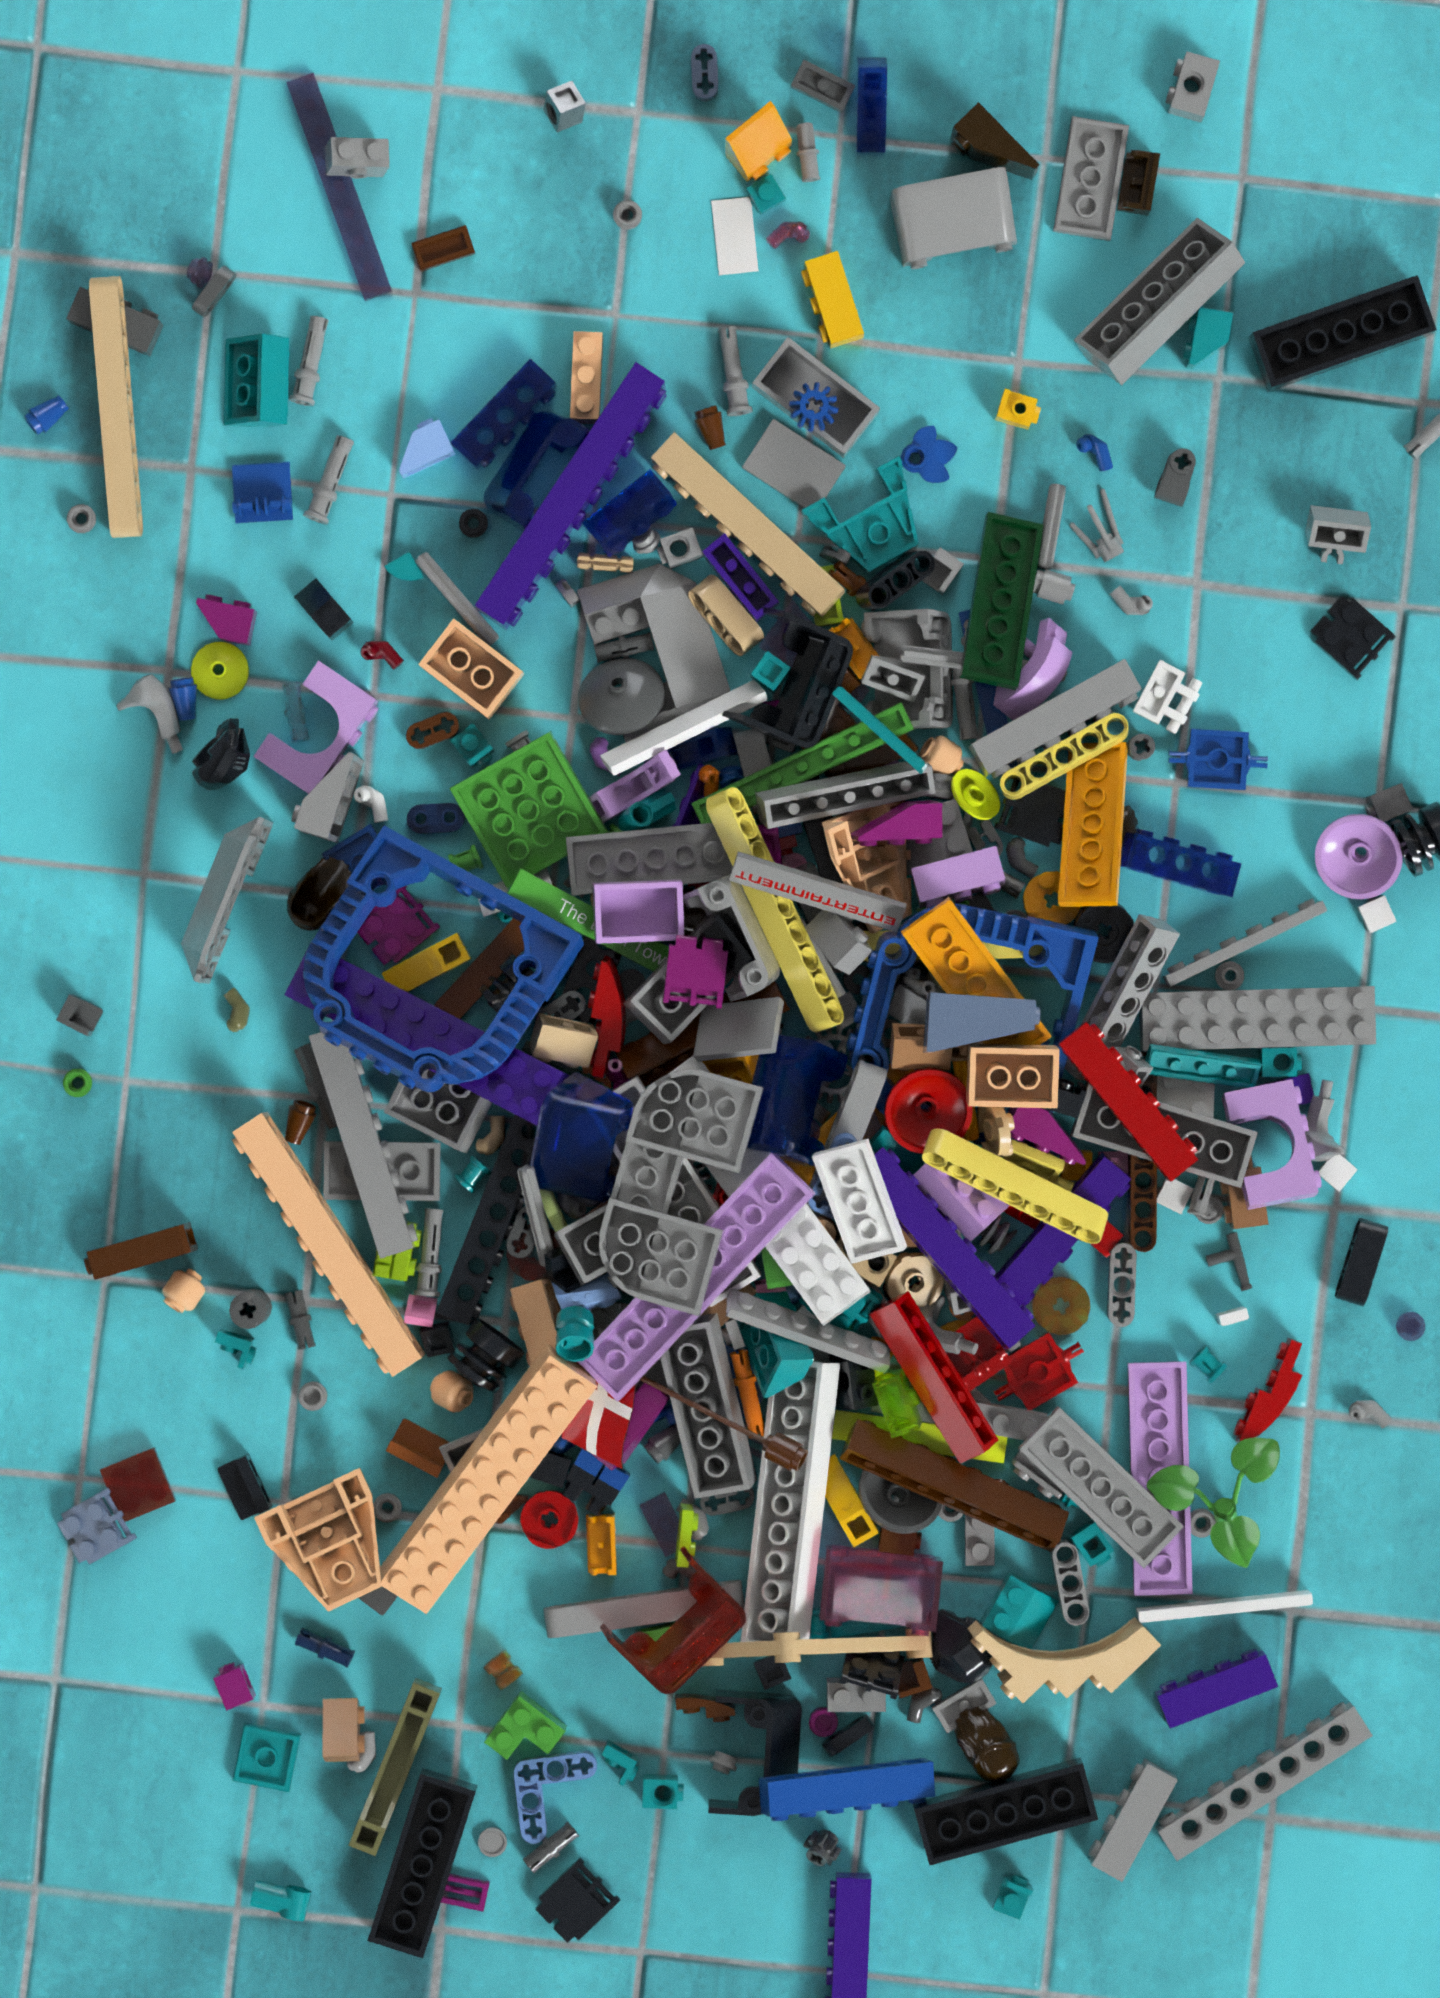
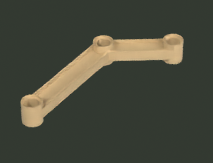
[697,1628,933,1667]

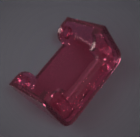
[819,1545,943,1636]

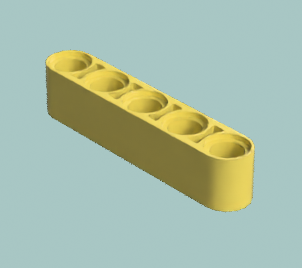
[1000,713,1129,800]

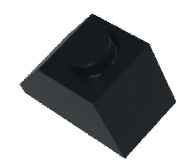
[294,578,354,641]

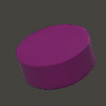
[809,1707,838,1737]

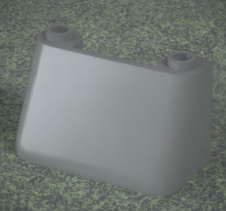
[890,167,1017,269]
[861,609,953,729]
[683,875,780,1002]

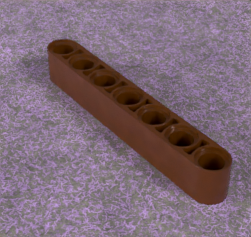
[1128,1051,1157,1252]

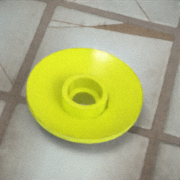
[191,642,249,700]
[951,769,1000,820]

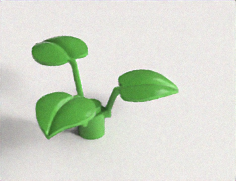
[1147,1437,1280,1568]

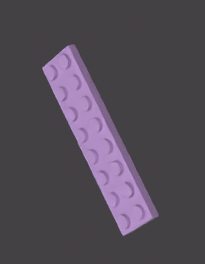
[1127,1361,1193,1596]

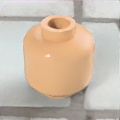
[919,735,964,775]
[162,1268,205,1313]
[430,1370,473,1413]

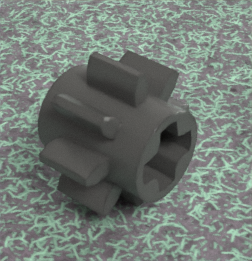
[803,1829,842,1866]

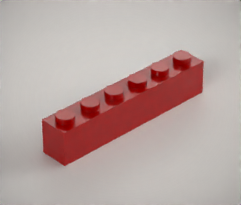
[1057,1022,1199,1182]
[869,1291,999,1464]

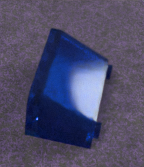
[484,411,589,532]
[747,1035,848,1168]
[530,1072,634,1202]

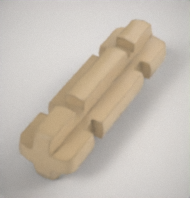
[577,553,634,573]

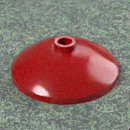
[885,1068,973,1154]

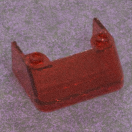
[600,1546,746,1694]

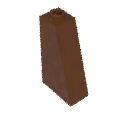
[84,1222,198,1280]

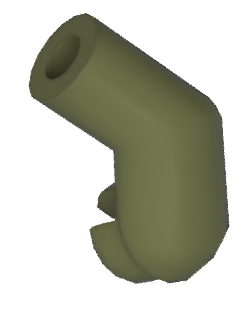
[223,987,250,1032]

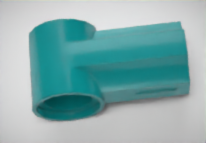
[618,788,677,831]
[250,1880,312,1921]

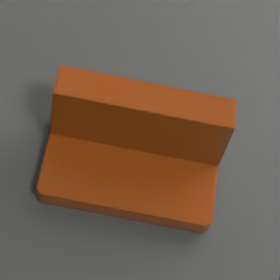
[386,1418,450,1478]

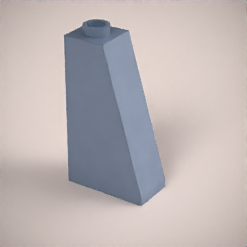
[923,992,1041,1053]

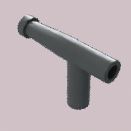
[1205,1232,1252,1291]

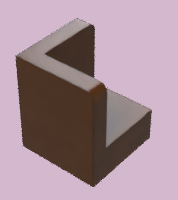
[898,1658,932,1699]

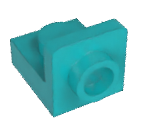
[450,723,495,769]
[215,1329,257,1369]
[601,1740,640,1786]
[992,1874,1033,1920]

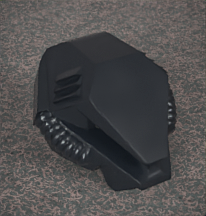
[192,718,250,790]
[930,1609,993,1683]

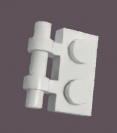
[1132,660,1203,734]

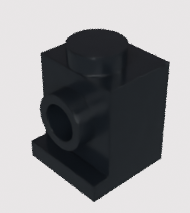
[1045,1078,1087,1118]

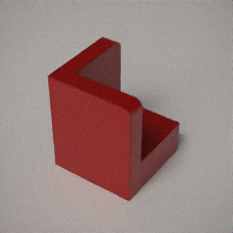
[1089,1220,1124,1258]

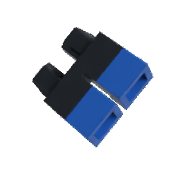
[562,1448,630,1516]

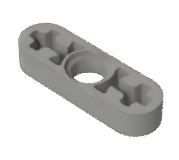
[1107,1242,1137,1327]

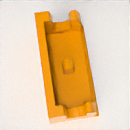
[828,617,879,680]
[586,1513,617,1576]

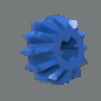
[789,382,839,433]

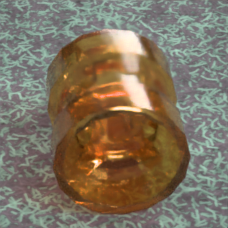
[483,1649,523,1690]

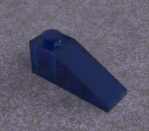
[856,57,887,152]
[644,727,738,772]

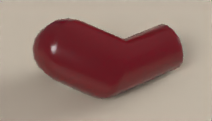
[360,641,404,670]

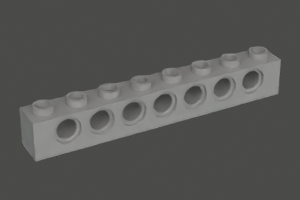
[1156,1702,1373,1861]

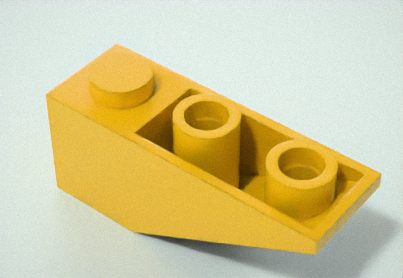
[382,933,472,992]
[825,1454,879,1547]

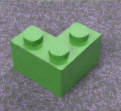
[484,1691,567,1760]

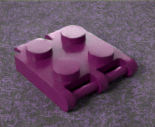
[357,886,440,966]
[663,935,728,1009]

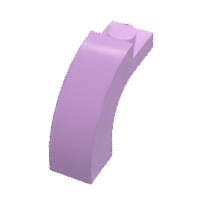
[993,618,1072,720]
[589,750,681,823]

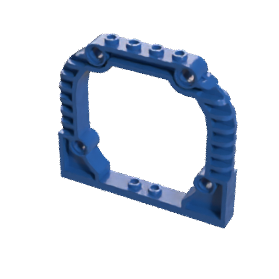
[303,826,584,1092]
[846,904,1099,1149]

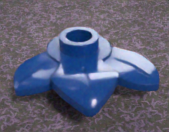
[901,426,957,483]

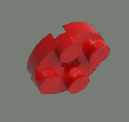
[520,1490,579,1549]

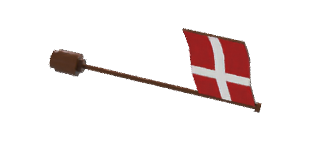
[561,1362,808,1471]

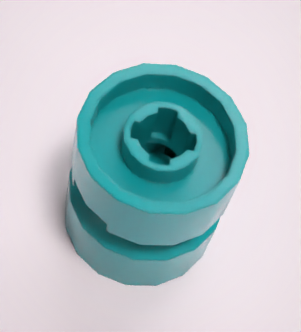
[556,1306,594,1362]

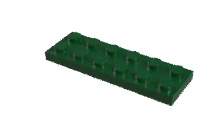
[959,512,1044,690]

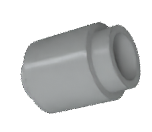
[1033,569,1076,605]

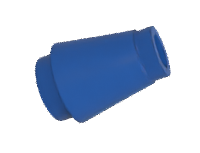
[24,395,69,435]
[168,677,197,721]

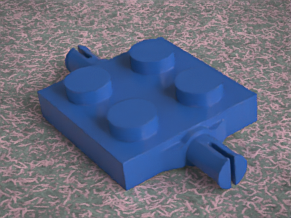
[1168,729,1268,791]

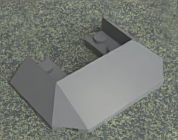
[577,564,730,742]
[181,817,274,984]

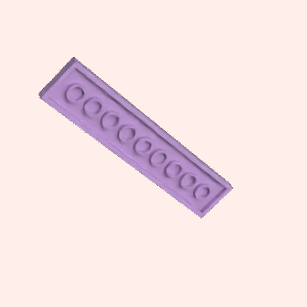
[578,1152,816,1402]

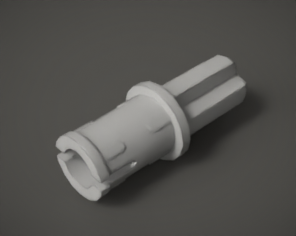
[796,122,820,182]

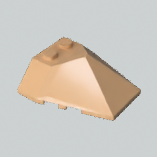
[822,800,912,933]
[254,1468,382,1612]

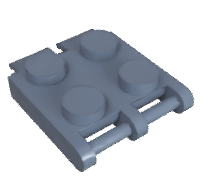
[57,1487,137,1565]

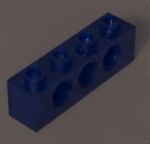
[450,358,557,470]
[1120,829,1241,897]

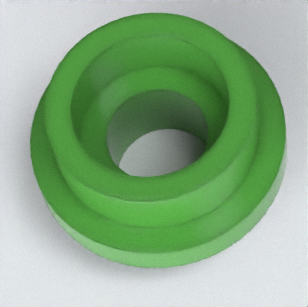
[63,1068,92,1097]

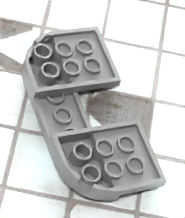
[599,1069,763,1316]

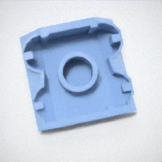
[551,1273,622,1312]

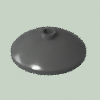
[578,658,665,735]
[859,1470,942,1534]

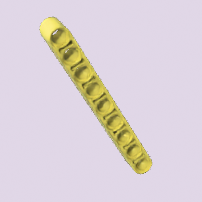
[706,787,844,1033]

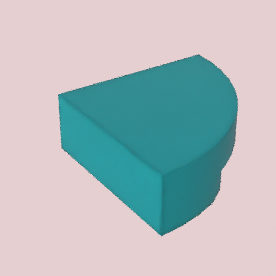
[384,552,424,581]

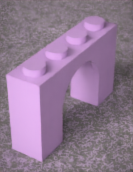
[253,660,379,794]
[1222,1079,1322,1210]

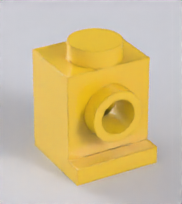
[995,388,1041,430]

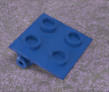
[232,462,293,523]

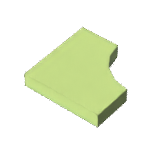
[536,1174,568,1232]

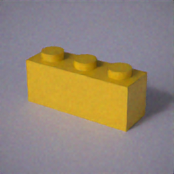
[801,251,864,349]

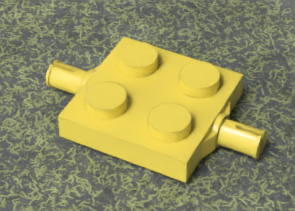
[982,1139,1074,1192]

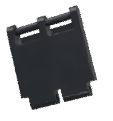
[1310,596,1396,680]
[994,778,1065,847]
[839,1637,905,1700]
[535,1857,621,1943]

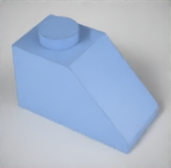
[399,418,456,479]

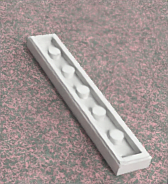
[600,680,768,776]
[1136,1590,1313,1623]

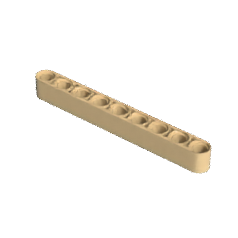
[89,276,143,538]

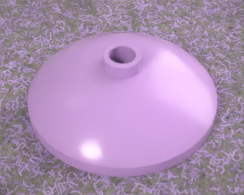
[1315,814,1403,899]

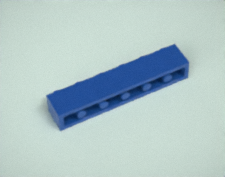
[759,1758,936,1821]

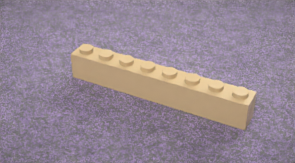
[651,432,845,618]

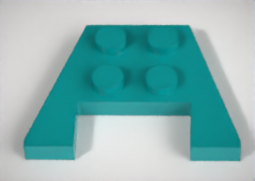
[801,456,919,574]

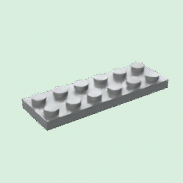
[566,823,733,895]
[1018,1406,1184,1568]

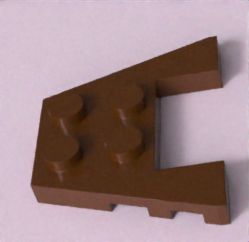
[801,668,919,777]

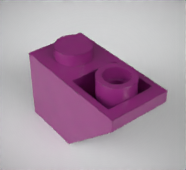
[196,594,257,646]

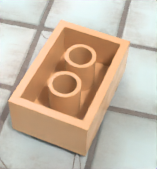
[418,618,524,720]
[966,1043,1060,1108]

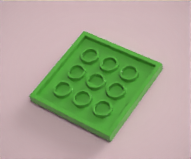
[449,731,608,889]

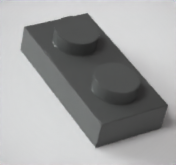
[790,60,855,113]

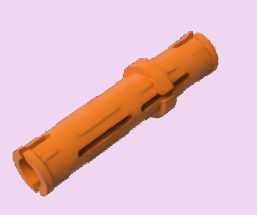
[730,1349,765,1438]

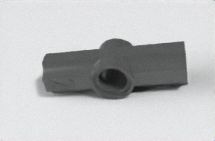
[294,1042,337,1130]

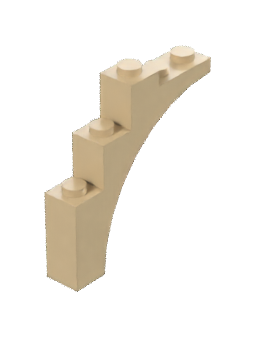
[967,1617,1161,1703]

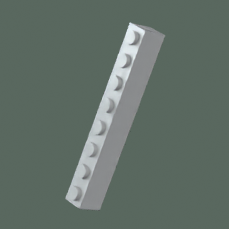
[309,1032,418,1259]

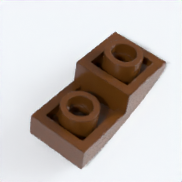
[675,1693,735,1722]

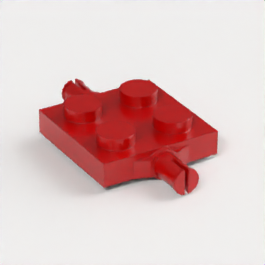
[993,1332,1084,1410]

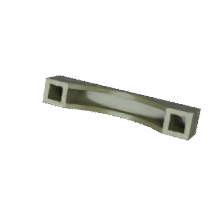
[348,1678,442,1856]

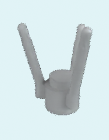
[1069,489,1124,563]

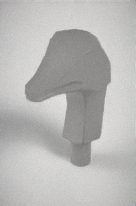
[116,674,183,754]
[1305,1080,1345,1162]
[920,1295,978,1355]

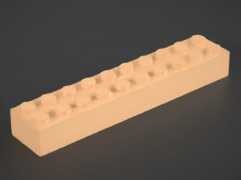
[232,1112,426,1377]
[380,1344,597,1614]

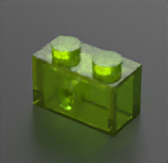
[872,1368,922,1438]

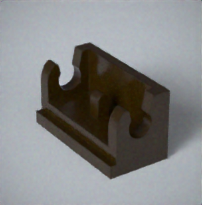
[1117,150,1160,216]

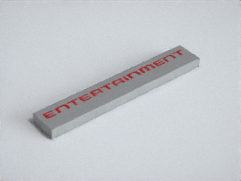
[729,851,907,932]

